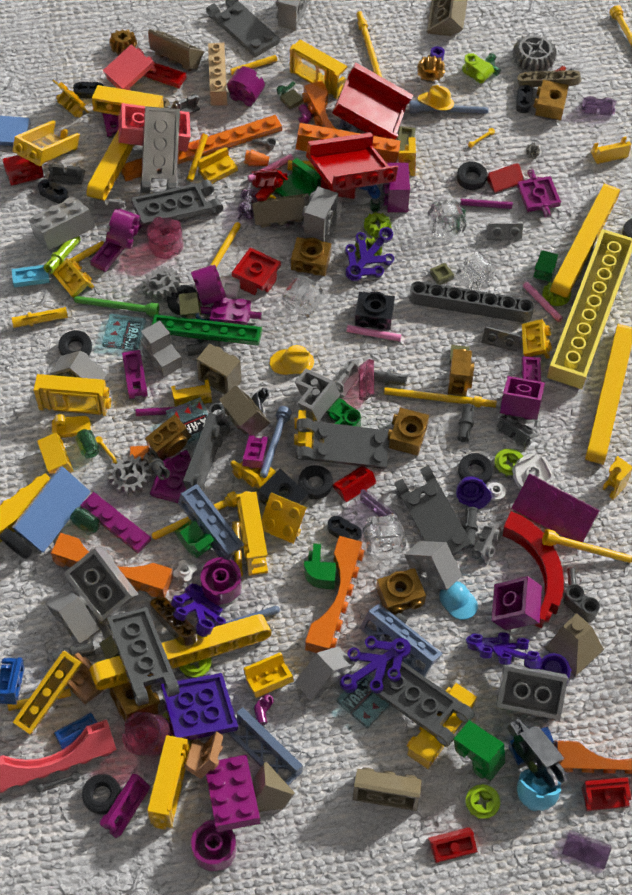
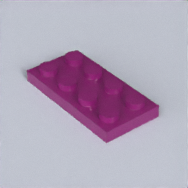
[512,474,600,542]
[206,755,261,832]

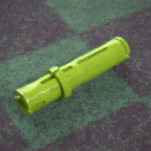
[43,236,81,274]

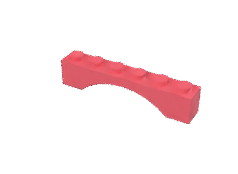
[0,719,117,793]

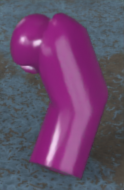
[298,104,312,124]
[254,694,274,726]

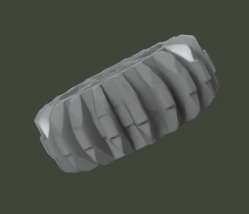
[512,34,557,72]

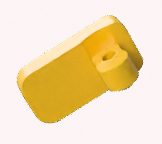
[52,414,91,438]

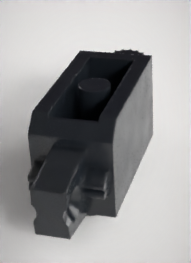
[507,719,568,788]

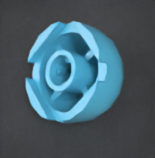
[516,769,561,811]

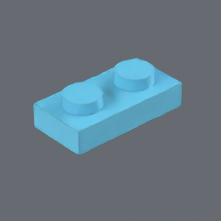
[12,265,50,288]

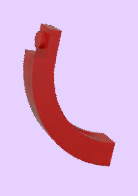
[503,511,564,628]

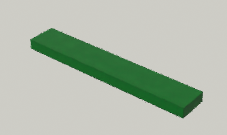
[152,314,263,346]

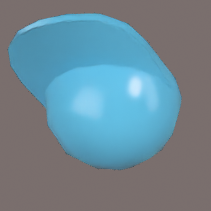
[439,581,478,620]

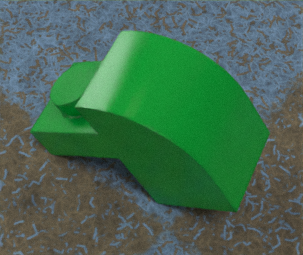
[533,250,559,282]
[174,521,214,558]
[304,543,336,590]

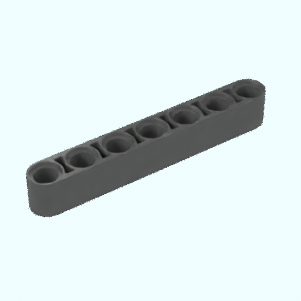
[409,281,534,323]

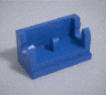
[0,657,25,705]

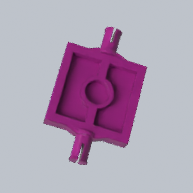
[517,169,561,218]
[201,298,262,325]

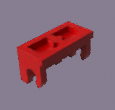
[582,777,631,811]

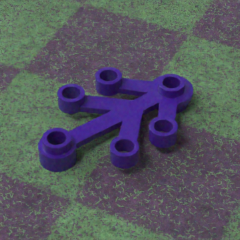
[345,227,395,281]
[171,583,226,637]
[466,632,541,669]
[340,636,411,693]

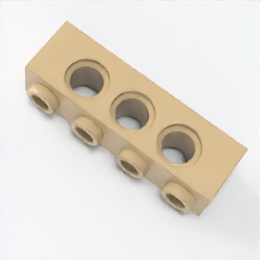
[208,43,227,106]

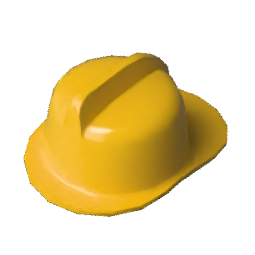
[417,85,454,111]
[270,345,314,375]

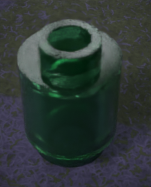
[75,429,99,459]
[70,507,100,535]

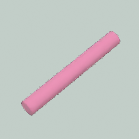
[247,154,294,182]
[523,282,563,322]
[347,325,402,342]

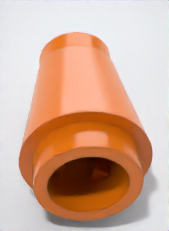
[244,149,269,166]

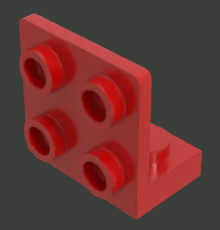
[2,155,44,186]

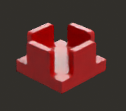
[232,247,281,295]

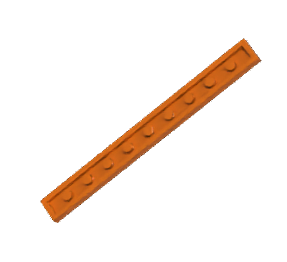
[121,114,282,182]

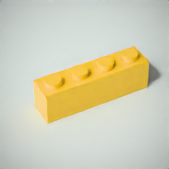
[92,85,164,115]
[0,473,51,543]
[13,651,82,734]
[407,683,477,769]

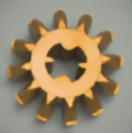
[109,28,137,55]
[417,55,445,82]

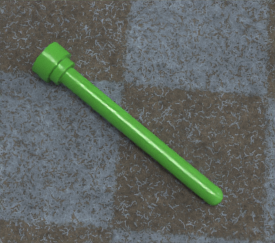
[74,296,160,317]

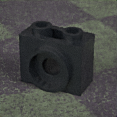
[355,291,395,330]
[258,468,309,506]

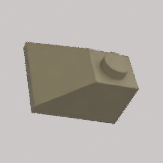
[545,613,604,677]

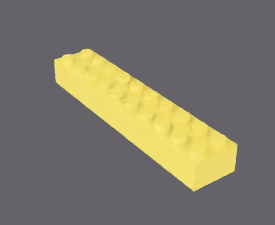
[547,229,632,389]

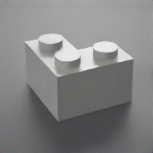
[140,321,182,377]
[50,350,107,380]
[295,368,340,422]
[404,541,462,590]
[45,589,100,644]
[294,646,355,700]

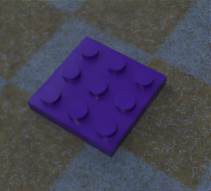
[160,673,238,740]

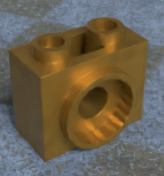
[533,80,569,120]
[291,237,332,276]
[448,349,474,396]
[388,407,429,456]
[145,414,192,460]
[376,568,426,615]
[109,682,160,726]

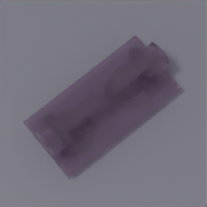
[581,96,617,116]
[237,183,258,220]

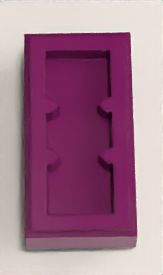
[521,357,541,382]

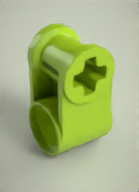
[462,53,494,83]

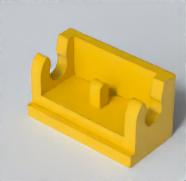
[591,136,631,164]
[171,379,212,407]
[37,432,74,474]
[603,456,632,500]

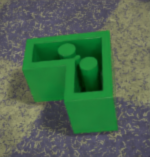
[454,720,506,782]

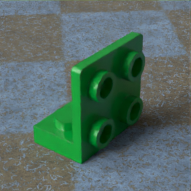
[275,158,322,197]

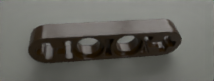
[150,597,198,646]

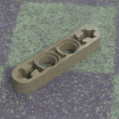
[517,70,581,87]

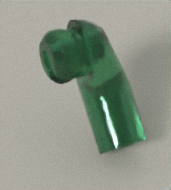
[485,53,501,76]

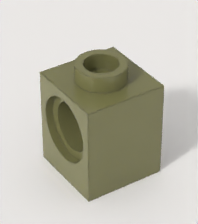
[179,292,201,320]

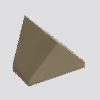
[253,762,295,812]

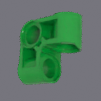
[326,398,361,427]

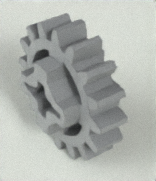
[141,267,181,300]
[108,454,151,496]

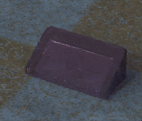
[360,489,397,524]
[562,830,611,870]

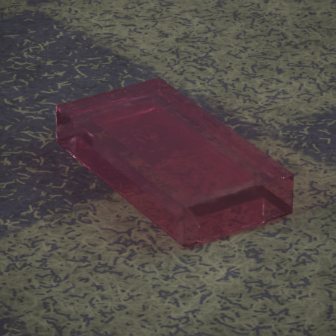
[359,359,374,401]

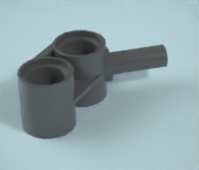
[563,567,600,622]

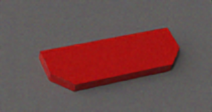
[255,173,288,201]

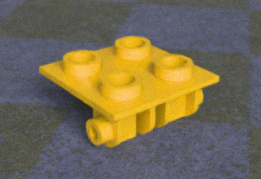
[52,79,89,118]
[261,493,307,544]

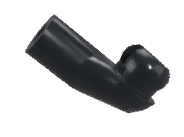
[252,387,270,413]

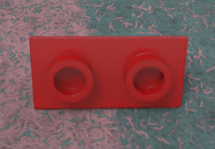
[252,169,288,188]

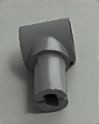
[186,339,224,356]

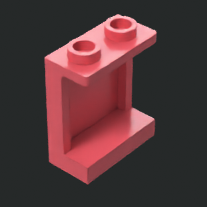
[102,44,156,91]

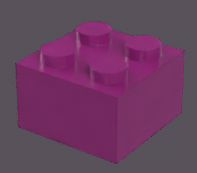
[383,163,410,213]
[500,376,545,420]
[491,576,542,631]

